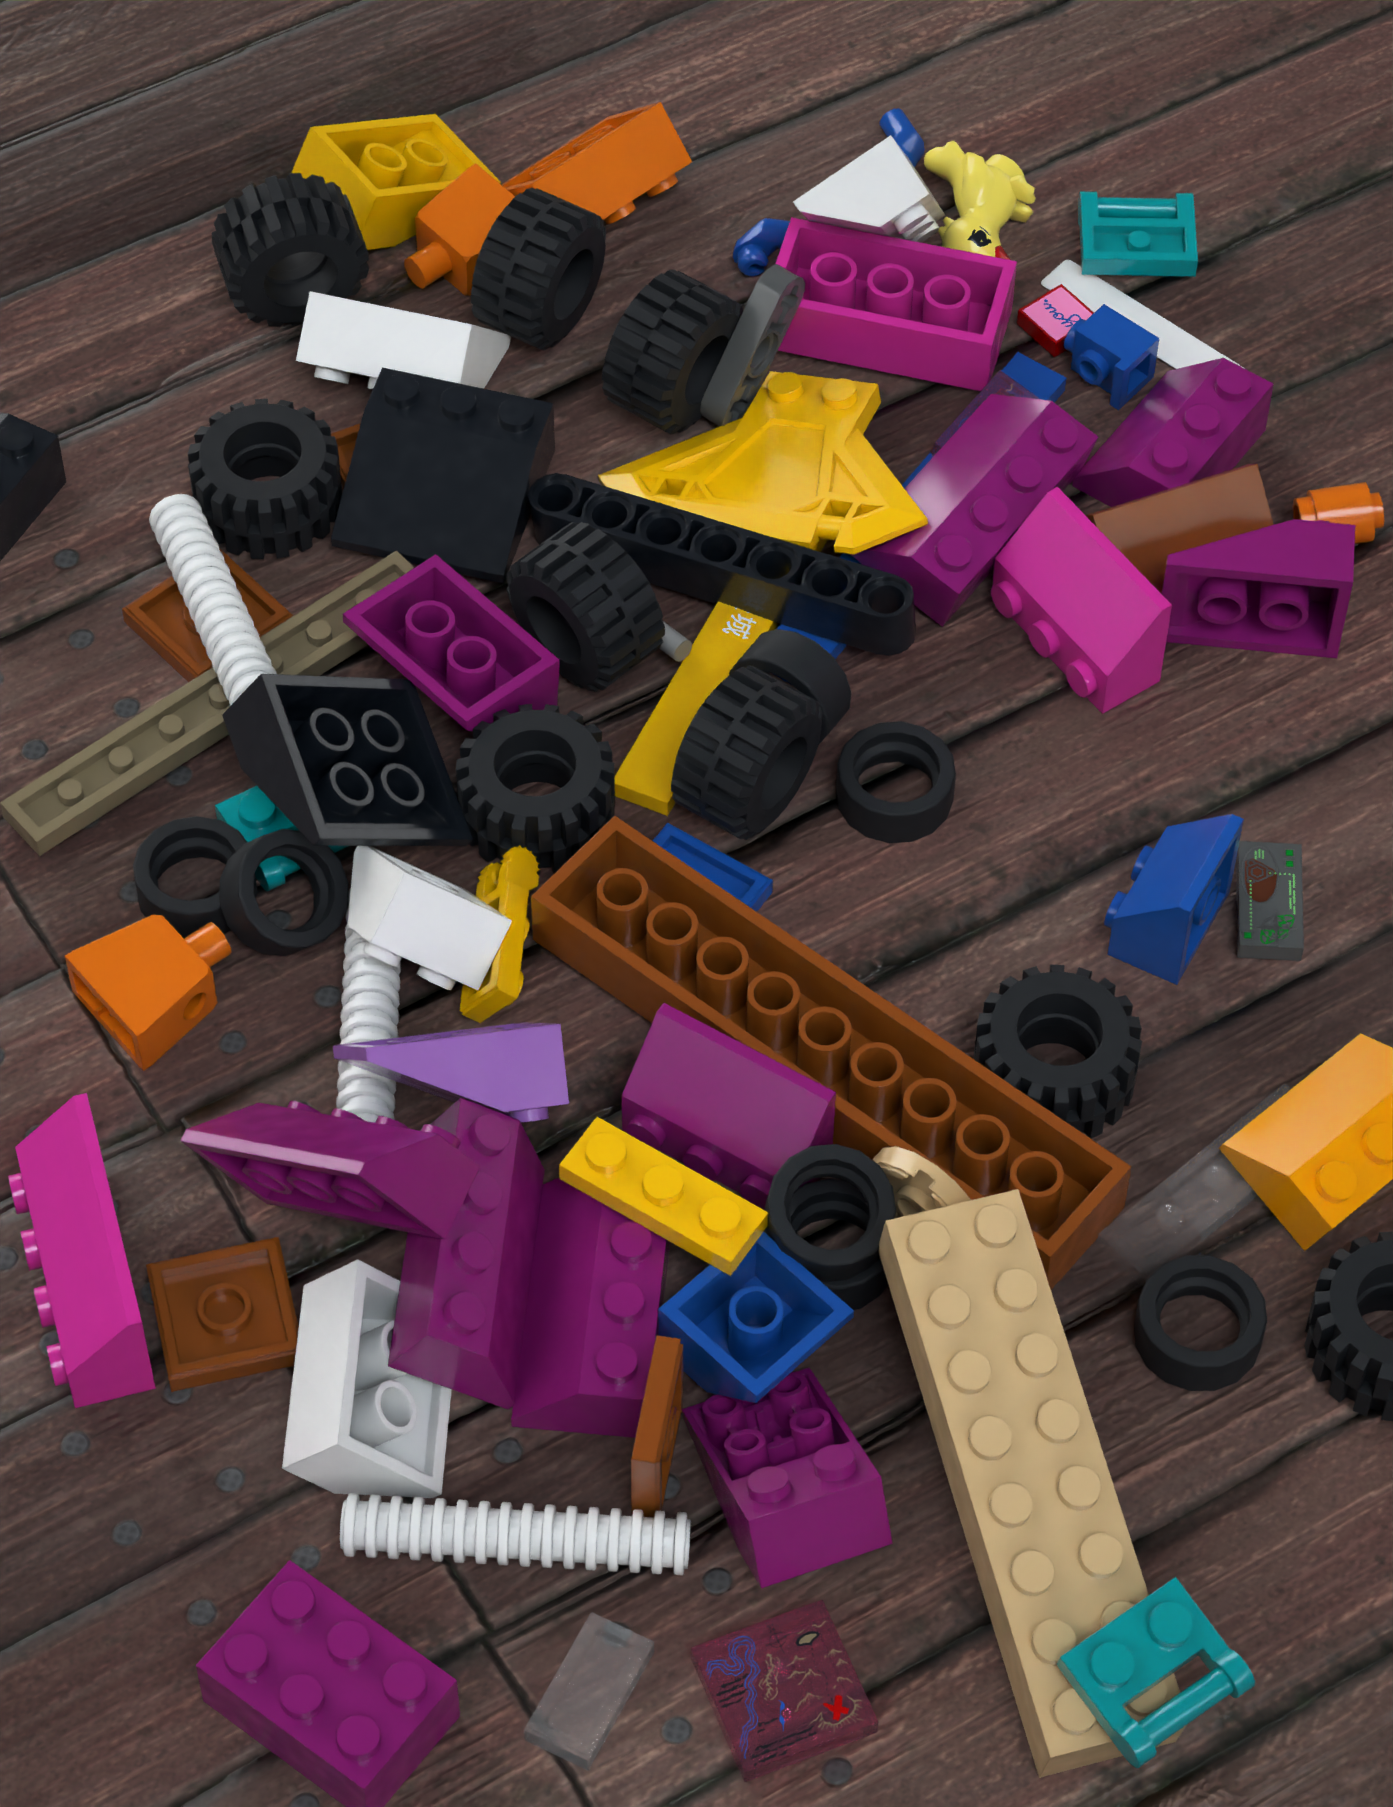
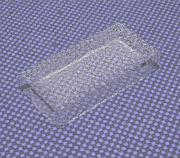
[524,1612,654,1771]

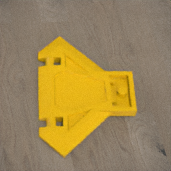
[598,371,928,555]

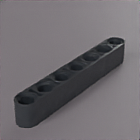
[528,473,916,656]

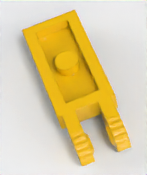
[460,845,540,1023]

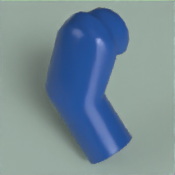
[880,108,925,167]
[733,218,790,276]

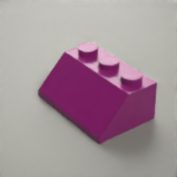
[1072,358,1274,507]
[343,554,560,731]
[622,1003,836,1210]

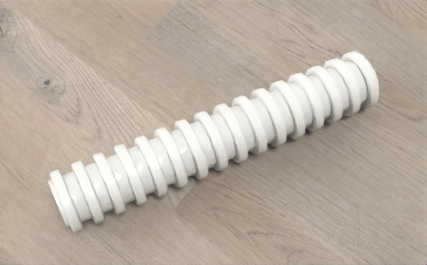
[149,494,277,706]
[336,888,401,1123]
[340,1493,691,1576]

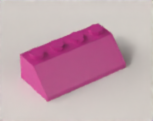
[8,1093,156,1408]

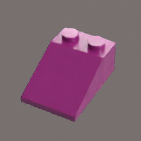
[1162,519,1355,659]

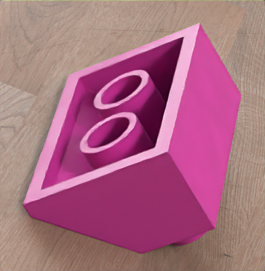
[991,487,1172,714]

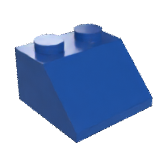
[1104,814,1244,985]
[658,1232,854,1403]

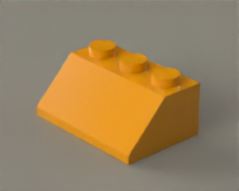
[1219,1033,1393,1251]

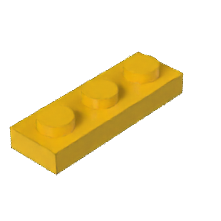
[559,1117,768,1276]

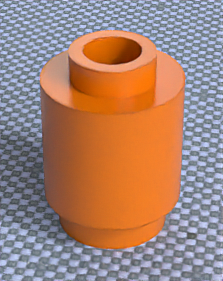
[1293,482,1384,544]

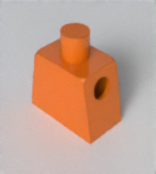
[404,163,515,296]
[65,914,231,1071]

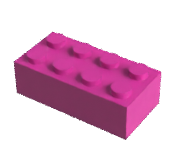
[775,217,1017,392]

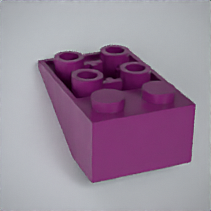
[682,1367,893,1588]

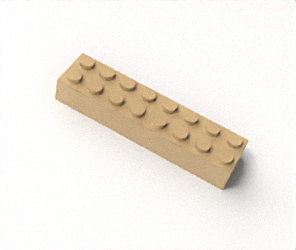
[878,1189,1187,1778]

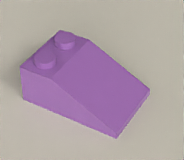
[333,1022,569,1122]

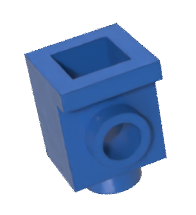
[1064,304,1159,410]

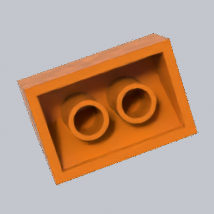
[501,102,692,224]

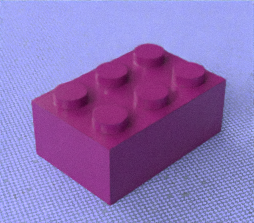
[196,1560,460,1807]

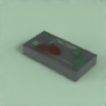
[1236,841,1304,961]

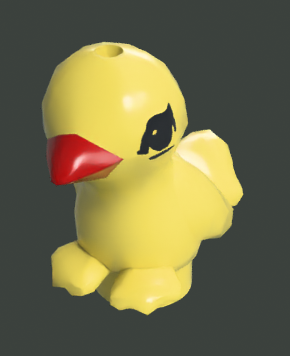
[924,141,1036,260]

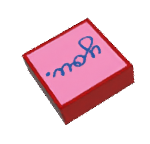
[1017,284,1094,358]

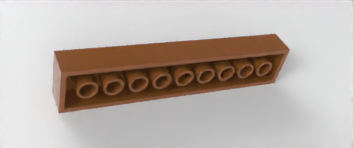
[531,816,1132,1290]

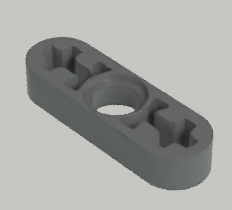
[700,264,805,426]

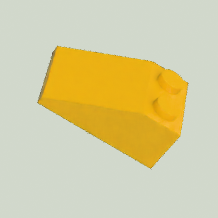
[291,114,501,250]

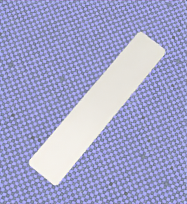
[1041,260,1245,369]

